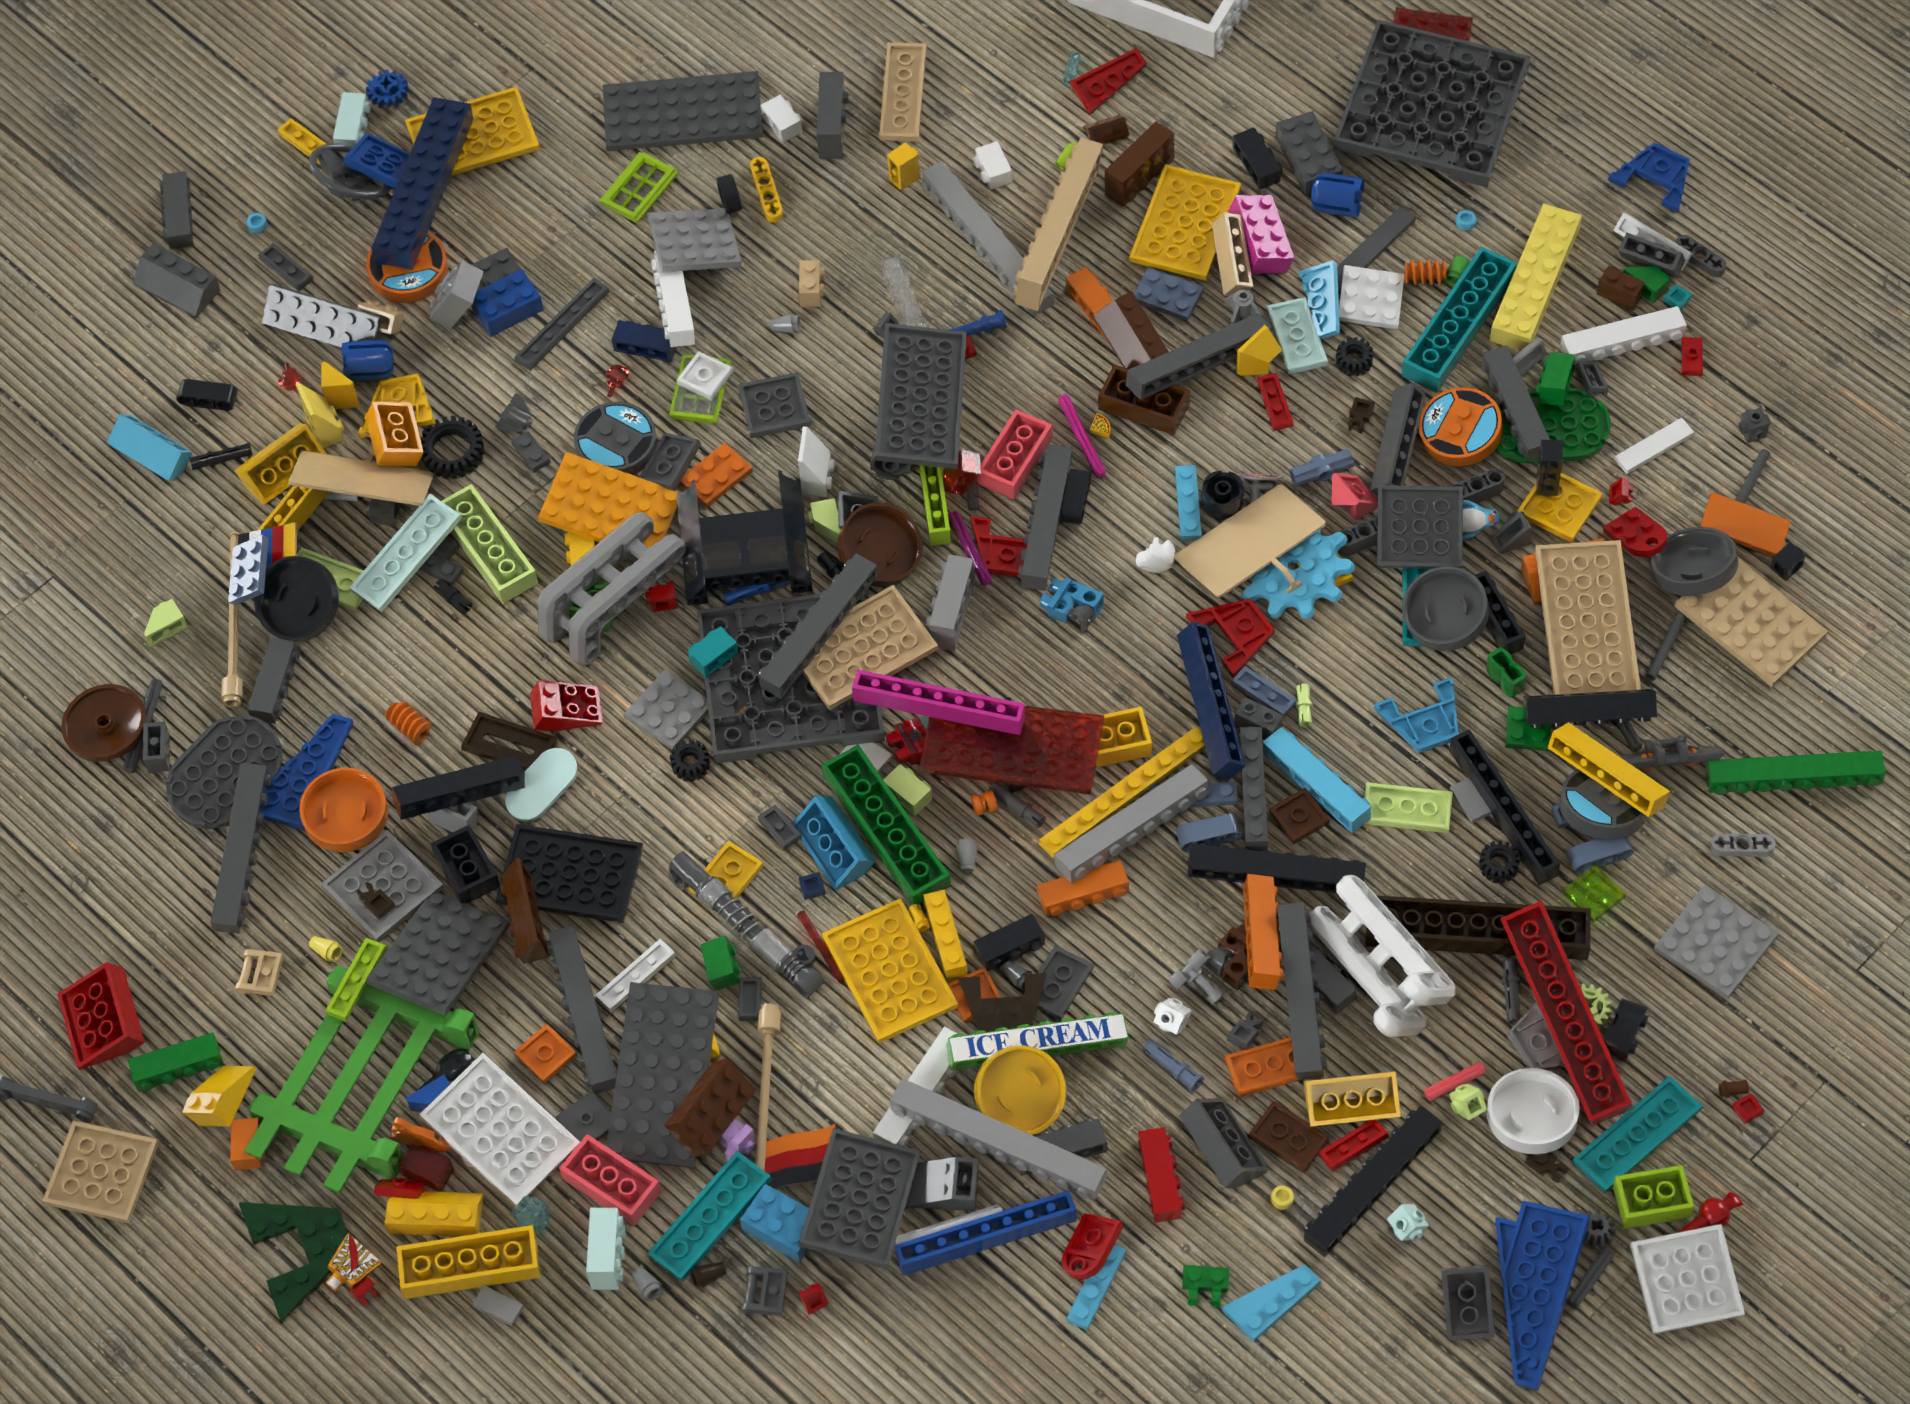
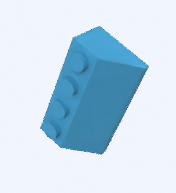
[792,796,876,890]

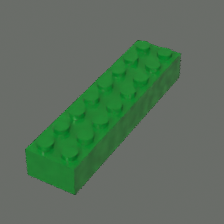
[821,744,951,905]

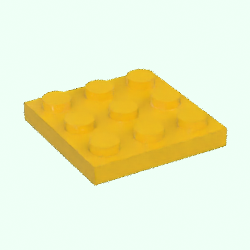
[1517,473,1603,543]

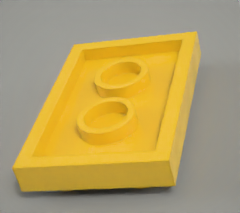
[689,840,764,899]

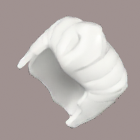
[1136,537,1175,573]

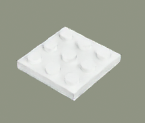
[1339,265,1404,330]

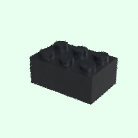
[430,825,500,904]

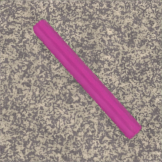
[1058,394,1106,478]

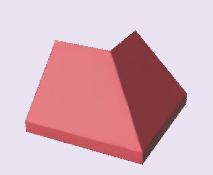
[1332,473,1378,521]

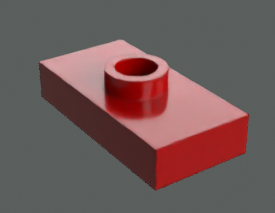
[1681,337,1703,376]
[374,1178,425,1199]

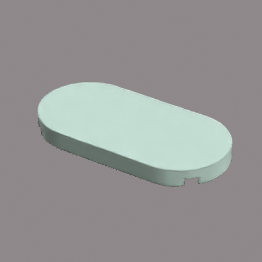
[505,748,578,822]

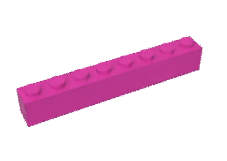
[852,670,1026,735]

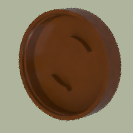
[837,503,923,587]

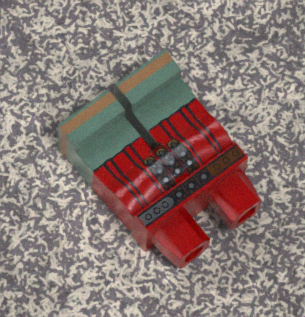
[886,715,951,766]

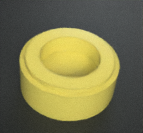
[1271,1186,1294,1210]

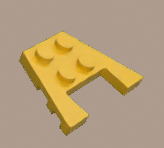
[358,374,435,438]

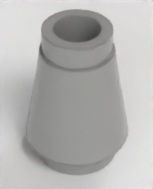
[770,313,801,333]
[956,839,978,872]
[632,1267,662,1301]

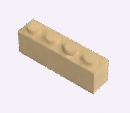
[1212,213,1253,296]

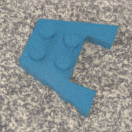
[1374,677,1459,753]

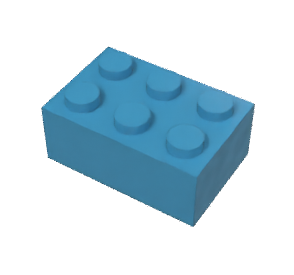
[740,1184,809,1263]

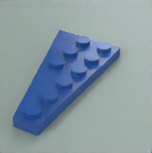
[262,714,354,830]

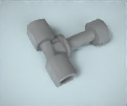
[1169,948,1225,1005]

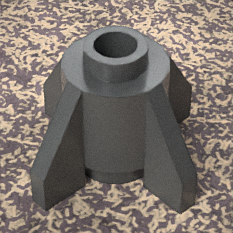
[496,393,533,432]

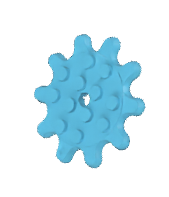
[1242,529,1355,619]

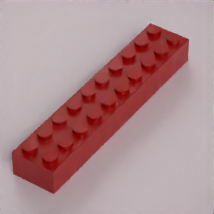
[1500,900,1634,1126]

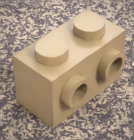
[799,260,825,307]
[357,300,404,335]

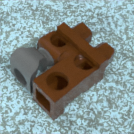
[1204,923,1248,991]

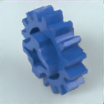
[366,70,409,109]

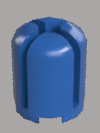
[1311,172,1364,217]
[342,340,394,382]

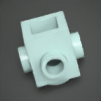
[1387,1204,1429,1241]

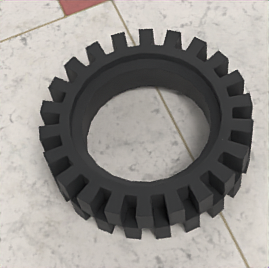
[420,416,485,479]

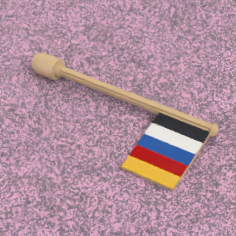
[221,523,297,707]

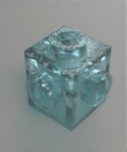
[510,1196,552,1233]

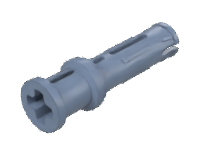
[1142,1039,1204,1093]

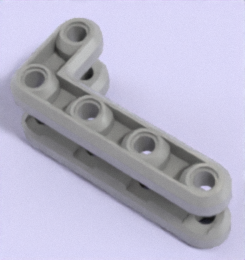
[537,512,686,666]

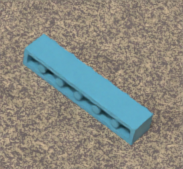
[1262,727,1371,833]

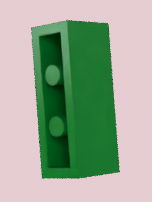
[1536,352,1575,406]

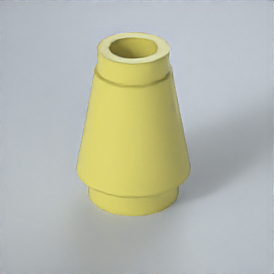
[309,936,343,962]

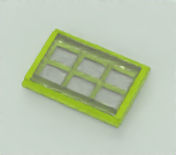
[599,152,679,223]
[669,354,731,424]

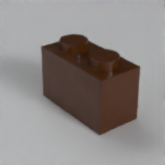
[1597,266,1645,311]

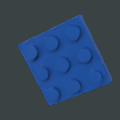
[343,132,410,189]

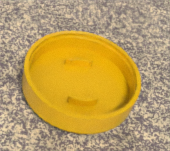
[974,1046,1066,1135]

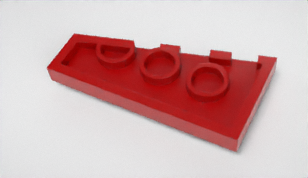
[1069,48,1147,115]

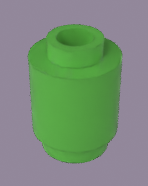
[1445,256,1470,286]

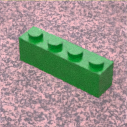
[127,1032,224,1092]

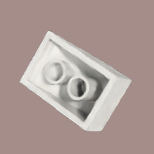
[798,427,835,497]

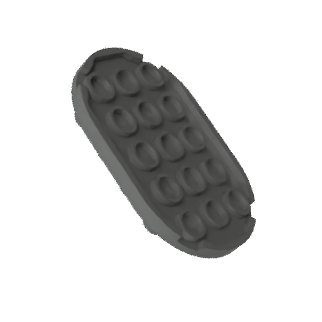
[166,715,283,829]

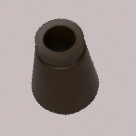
[691,1262,727,1288]

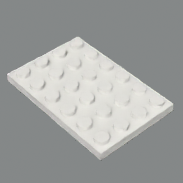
[419,1053,580,1207]

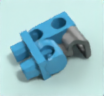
[1039,577,1104,633]

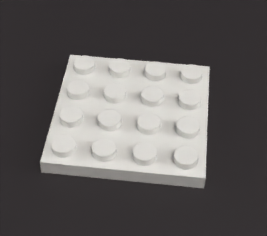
[1630,1224,1745,1334]

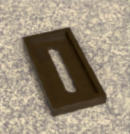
[461,712,557,771]

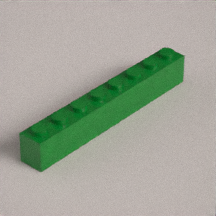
[1705,750,1886,795]

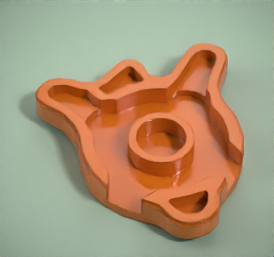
[390,1117,451,1153]

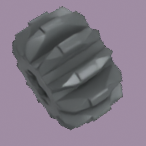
[1583,1210,1616,1250]

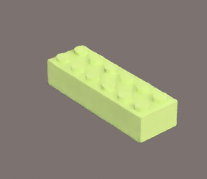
[442,484,538,604]

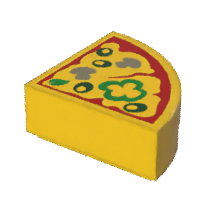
[1090,413,1111,438]

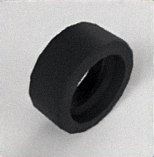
[716,174,742,214]

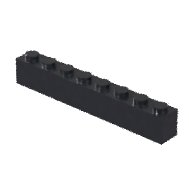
[1449,729,1560,885]
[1188,843,1366,893]
[1303,1106,1442,1258]

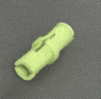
[1296,684,1313,728]

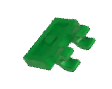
[1182,1265,1230,1307]

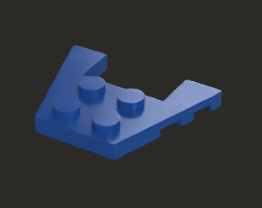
[1608,143,1690,213]

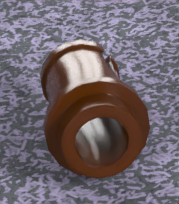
[1718,1079,1749,1098]

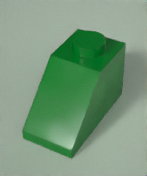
[1623,266,1671,304]

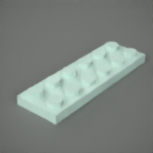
[350,494,462,612]

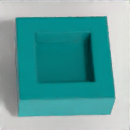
[1663,284,1692,311]

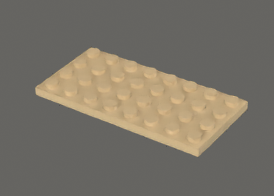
[1535,540,1641,694]

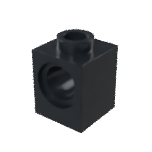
[1770,543,1806,581]

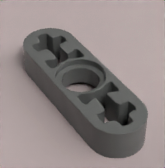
[1675,235,1726,277]

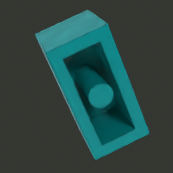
[688,626,738,678]

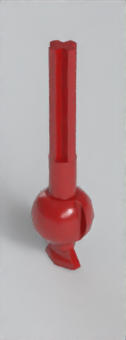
[1674,1192,1743,1234]

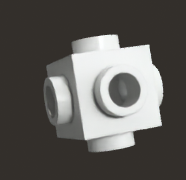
[1153,998,1192,1035]

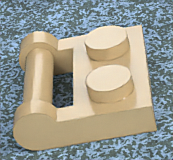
[235,949,283,996]

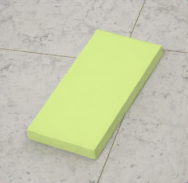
[297,547,364,611]
[1364,782,1453,833]

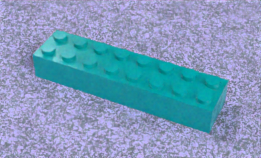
[1401,246,1517,393]

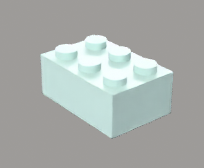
[586,1208,626,1290]

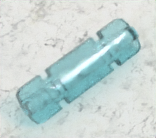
[1063,51,1080,86]

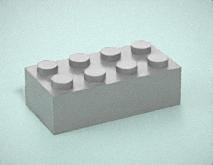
[926,554,975,651]

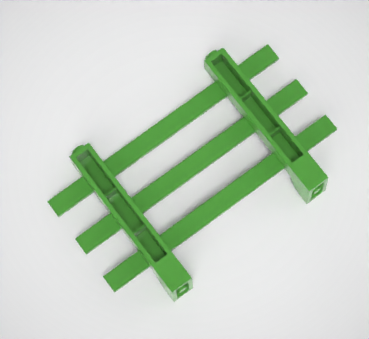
[245,940,480,1194]

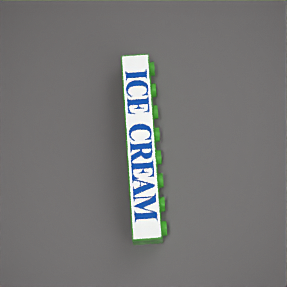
[946,1012,1129,1071]

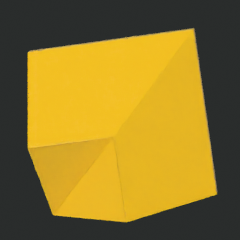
[1237,325,1282,376]

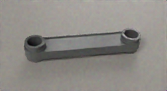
[0,1076,97,1122]

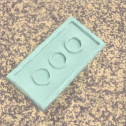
[1266,297,1328,374]

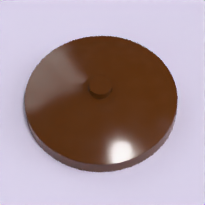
[61,684,147,762]

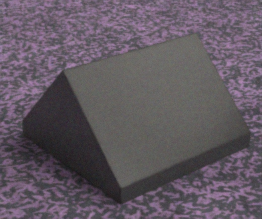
[837,491,878,529]

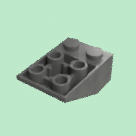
[907,1157,979,1211]

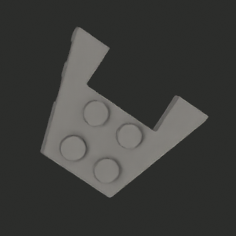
[1507,1001,1565,1070]

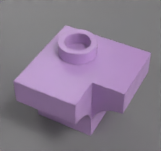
[720,1119,756,1162]

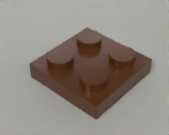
[1269,788,1330,844]

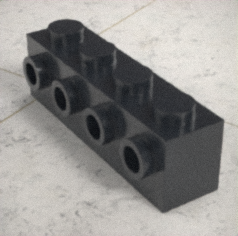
[1474,571,1526,655]

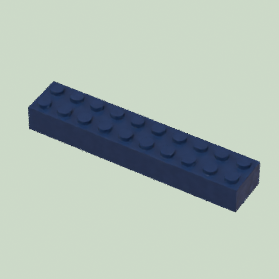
[371,97,474,270]

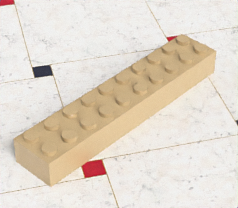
[1013,137,1103,311]

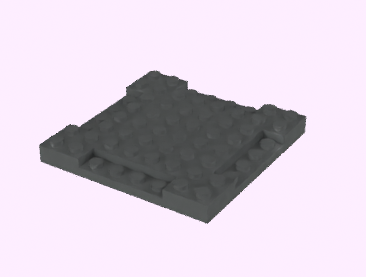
[1333,20,1530,187]
[697,593,885,764]

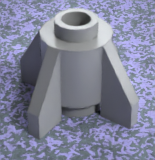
[1224,289,1261,325]

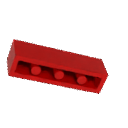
[1138,1127,1185,1223]

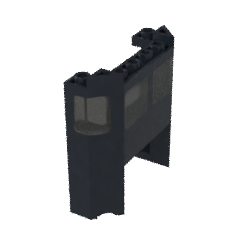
[676,469,813,606]

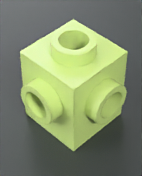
[1449,1084,1488,1120]

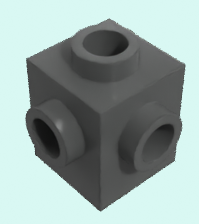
[1738,407,1771,443]

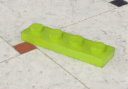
[325,938,387,1022]

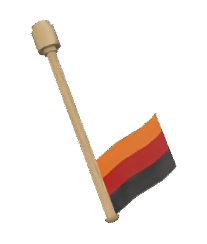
[756,1003,835,1189]

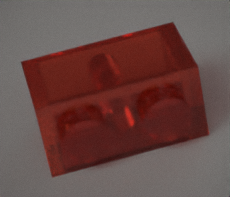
[942,449,981,495]
[399,1144,454,1192]

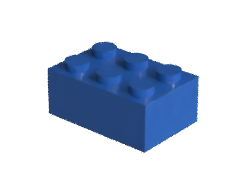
[471,269,544,337]

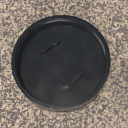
[254,556,339,642]

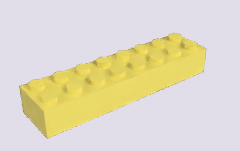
[1490,203,1582,351]

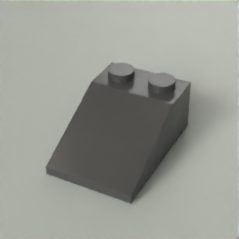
[1441,1265,1494,1341]

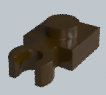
[1348,397,1375,433]
[357,882,395,920]
[1525,1152,1568,1183]

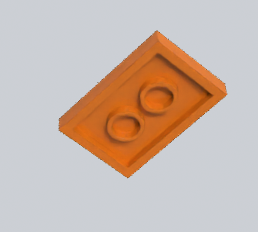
[680,443,753,508]

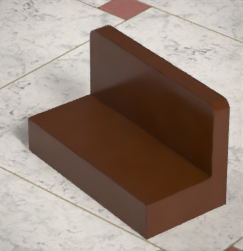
[1082,115,1130,144]

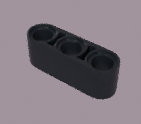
[176,379,238,411]
[1061,469,1091,524]

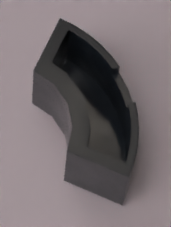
[1604,998,1649,1060]

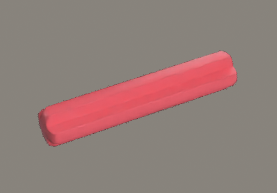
[1424,1062,1485,1101]

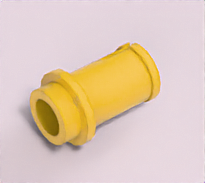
[908,904,930,933]

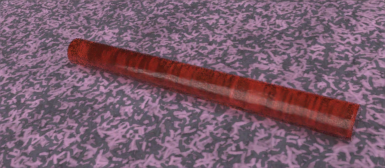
[797,910,845,984]

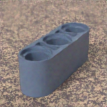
[1175,814,1242,852]
[1567,837,1634,874]

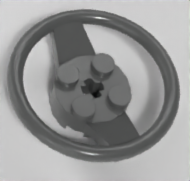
[309,144,392,201]

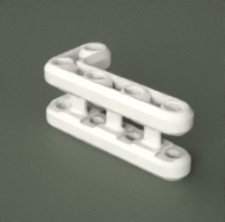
[1308,875,1455,1037]

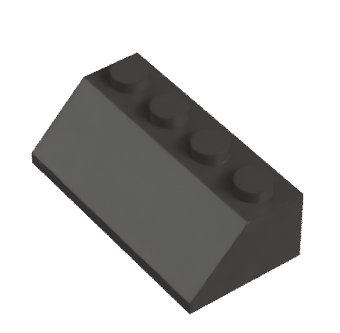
[133,243,221,318]
[1179,1098,1269,1188]

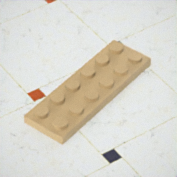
[879,42,927,142]

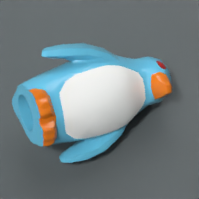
[1463,500,1500,540]

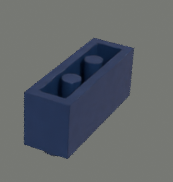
[612,320,677,362]

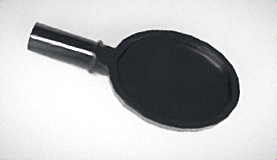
[418,1049,472,1090]

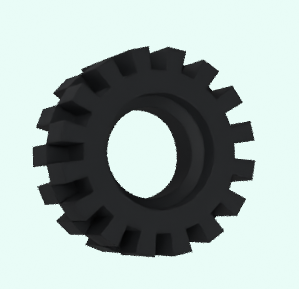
[1336,337,1373,377]
[670,740,710,782]
[1479,840,1520,883]

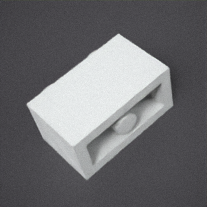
[760,95,803,143]
[973,141,1012,190]

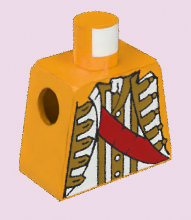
[325,1233,381,1292]

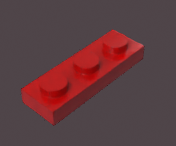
[1257,373,1293,431]
[1319,1120,1388,1172]

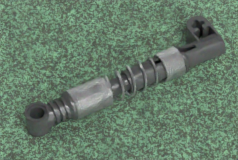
[669,851,824,998]

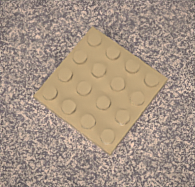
[42,1121,159,1224]

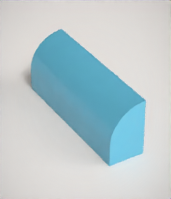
[107,414,193,481]

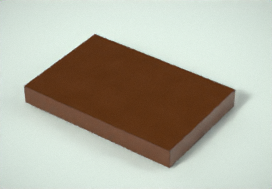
[1248,1101,1330,1174]

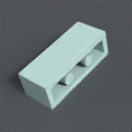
[333,92,371,146]

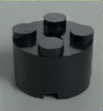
[1202,470,1244,521]

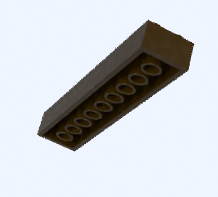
[1365,895,1591,960]

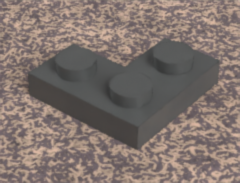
[419,537,463,587]

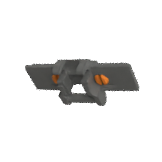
[1619,735,1724,771]

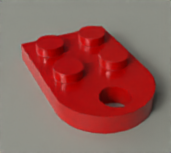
[1603,506,1668,557]
[1062,1213,1124,1280]

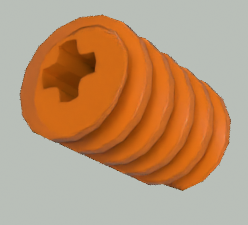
[1404,259,1446,286]
[385,701,432,745]

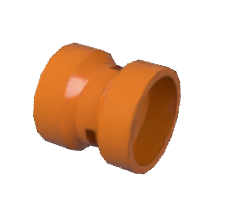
[971,790,998,816]

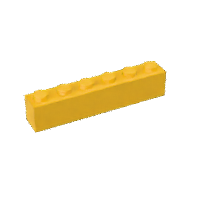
[1548,722,1670,817]

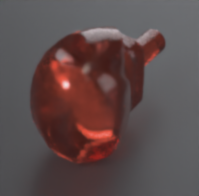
[278,362,302,391]
[605,364,629,398]

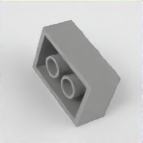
[429,261,484,329]

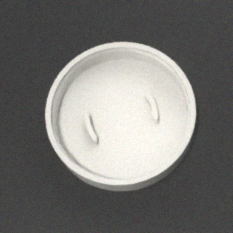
[1487,1068,1579,1154]

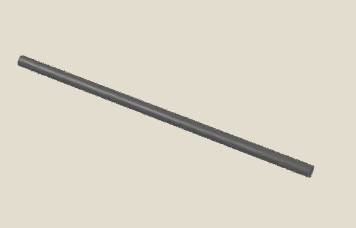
[1645,449,1770,681]

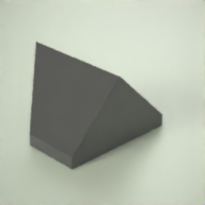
[1491,511,1532,553]

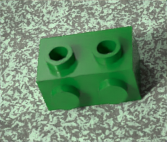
[701,936,741,991]

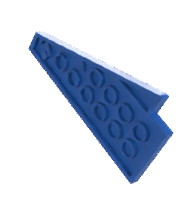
[1495,1201,1590,1391]

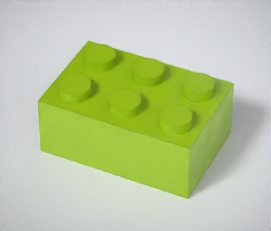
[1613,1165,1694,1229]

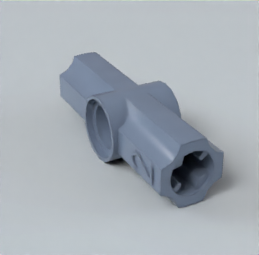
[1290,449,1354,486]

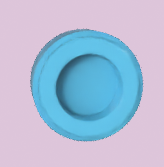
[1456,210,1476,231]
[246,213,267,233]

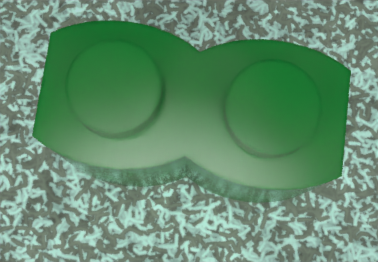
[1486,647,1526,698]

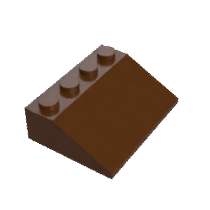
[500,858,549,964]

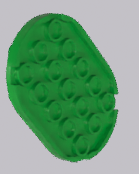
[1495,388,1611,463]

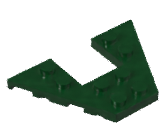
[239,1202,348,1323]

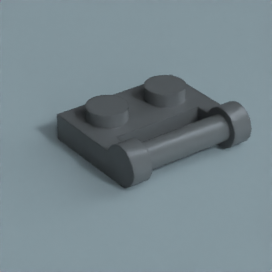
[741,1266,788,1316]

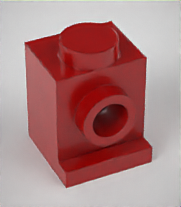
[645,580,678,612]

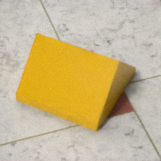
[321,361,359,409]

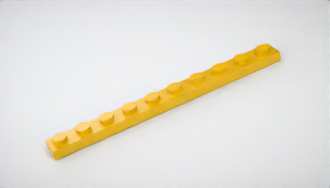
[1038,727,1206,858]

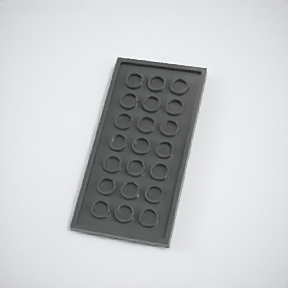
[603,71,763,151]
[874,323,967,469]
[606,982,719,1168]

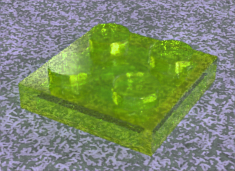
[1563,864,1626,923]

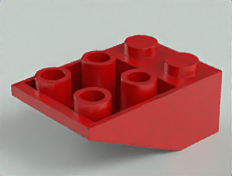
[530,680,603,732]

